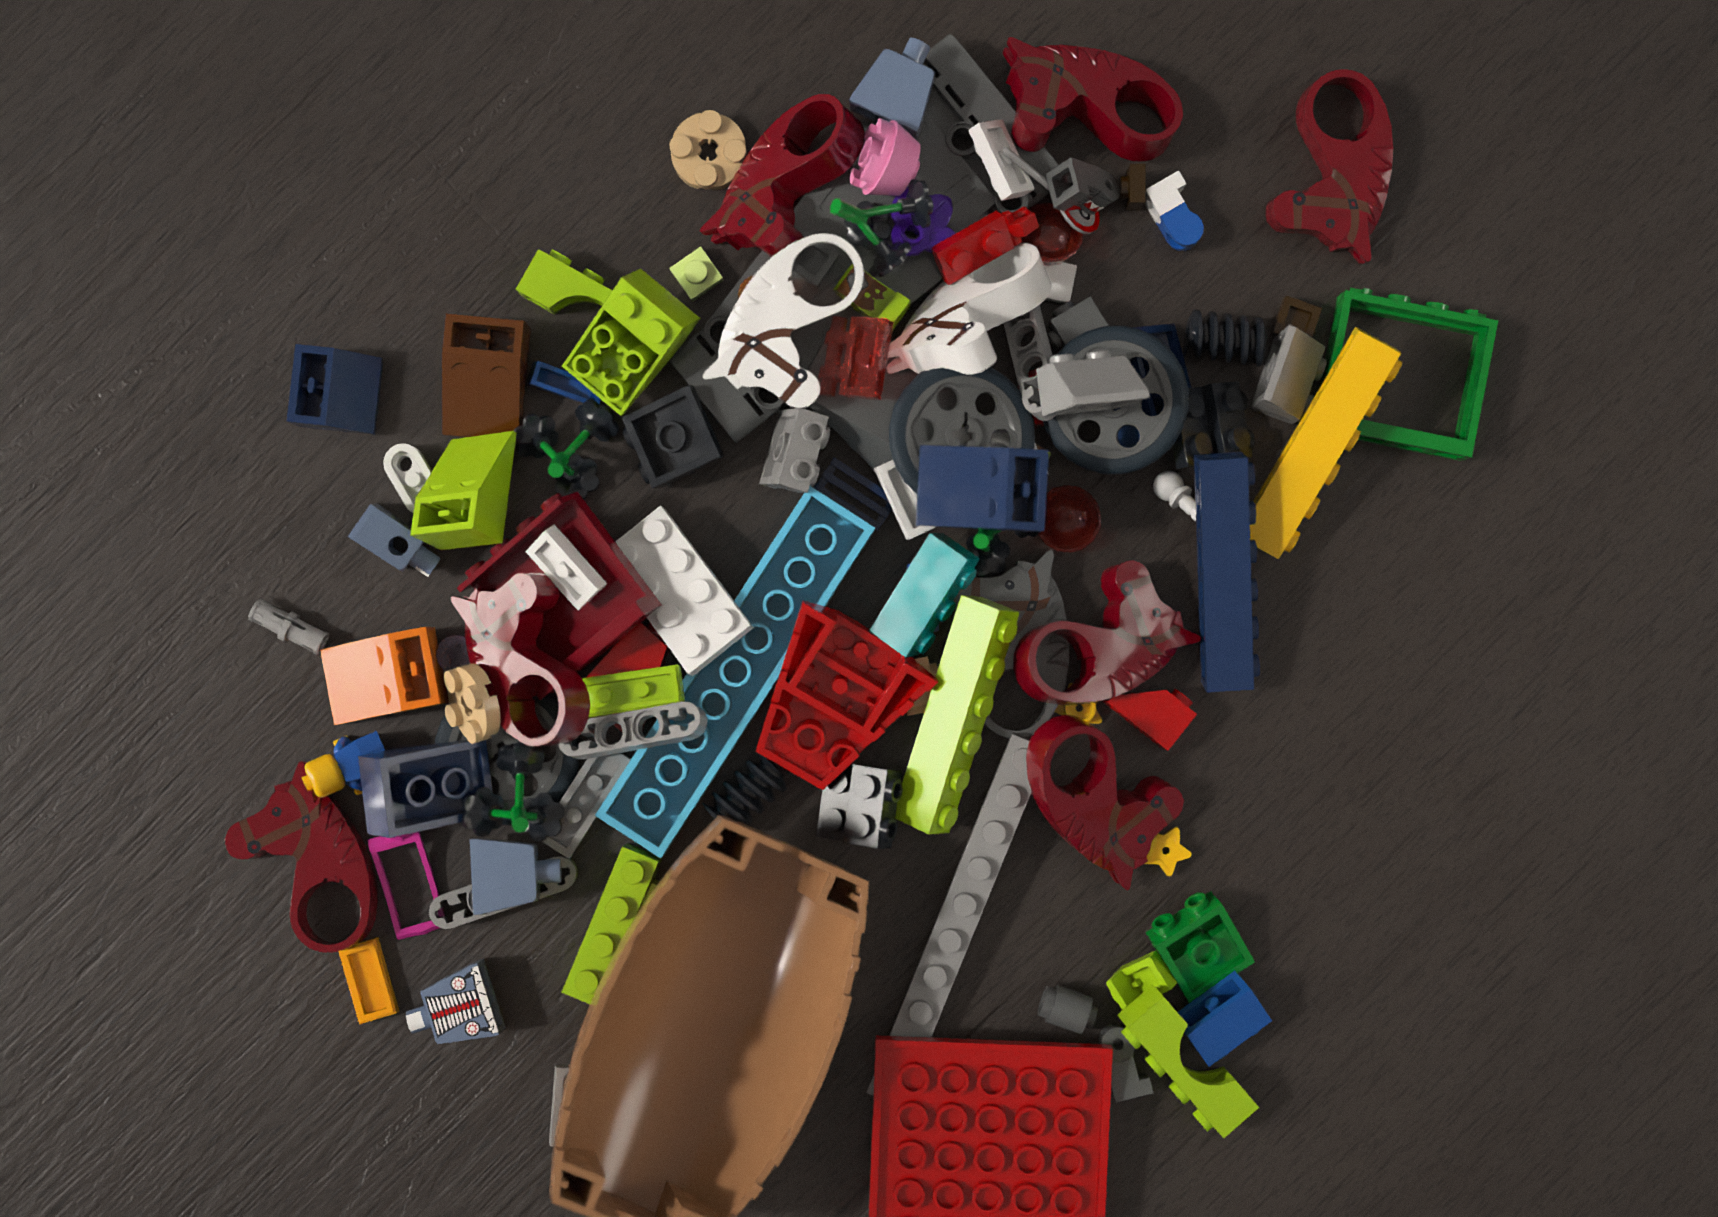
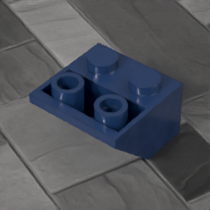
[287,344,383,435]

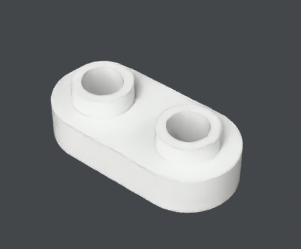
[383,444,432,513]

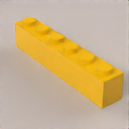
[1250,327,1402,559]

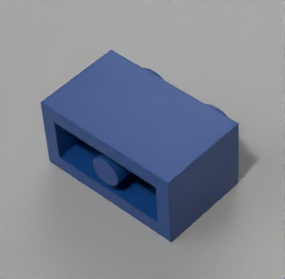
[1177,971,1272,1067]

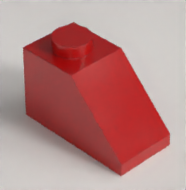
[1102,689,1197,751]

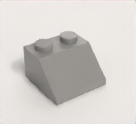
[1249,325,1327,424]
[1036,350,1149,417]

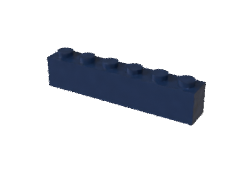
[1194,452,1260,692]

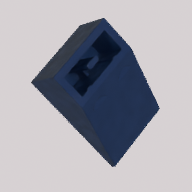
[916,445,1049,532]

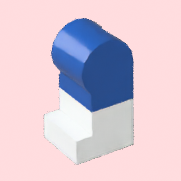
[1145,170,1204,251]

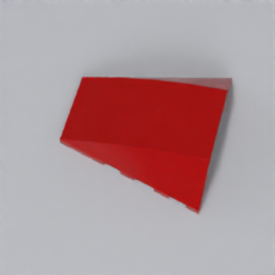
[755,600,938,790]

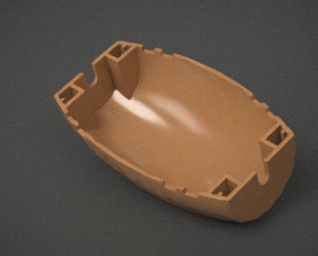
[550,815,869,1217]

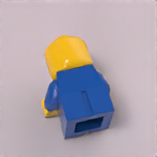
[302,731,385,798]

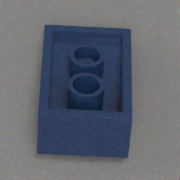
[358,740,492,838]

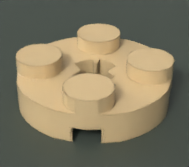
[670,110,747,190]
[444,663,500,744]

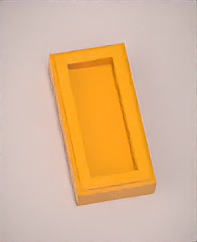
[338,937,399,1024]

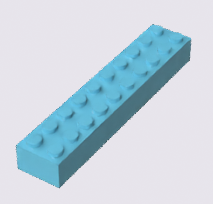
[595,486,875,858]

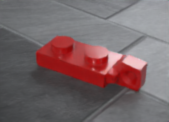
[931,206,1039,285]

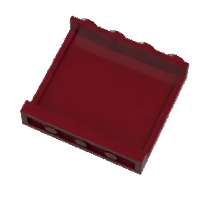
[457,491,662,700]

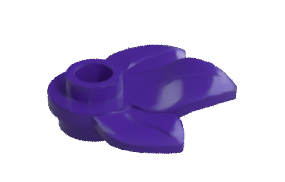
[890,187,956,256]

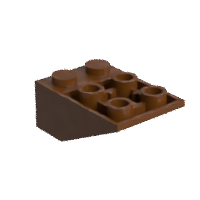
[442,314,531,437]

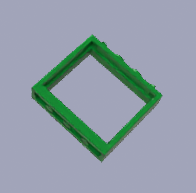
[1319,287,1498,461]

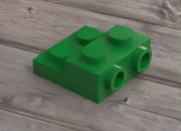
[1145,891,1255,1003]

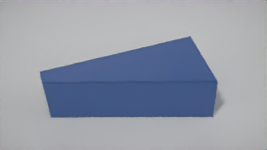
[526,361,601,404]

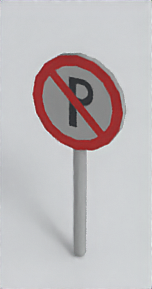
[1003,147,1100,234]

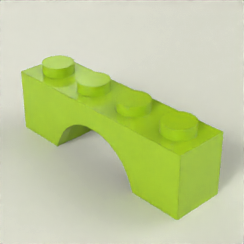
[516,249,612,315]
[561,843,663,1005]
[1117,984,1259,1138]

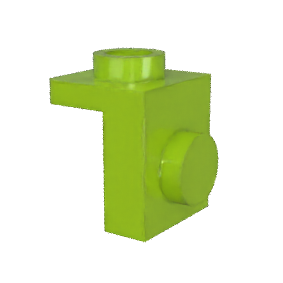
[1106,950,1177,1010]

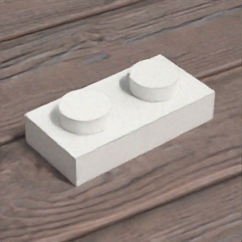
[968,119,1035,201]
[526,525,607,610]

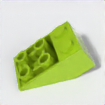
[562,268,700,416]
[410,431,517,550]

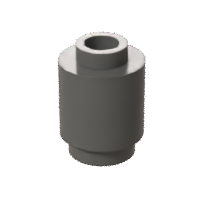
[1037,985,1098,1034]

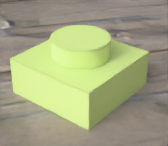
[670,247,724,302]

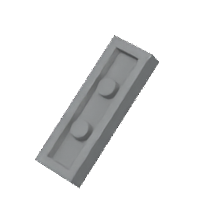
[542,753,631,859]

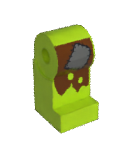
[833,264,910,335]

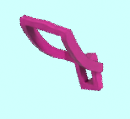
[368,831,445,940]

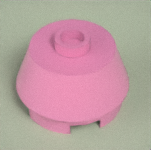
[850,118,921,196]

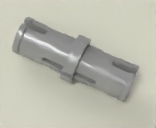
[248,598,329,655]

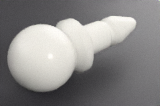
[1153,471,1196,522]

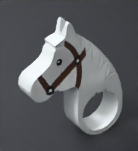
[703,233,864,408]
[879,243,1052,374]

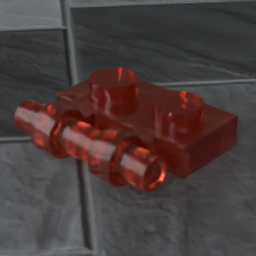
[818,316,894,400]

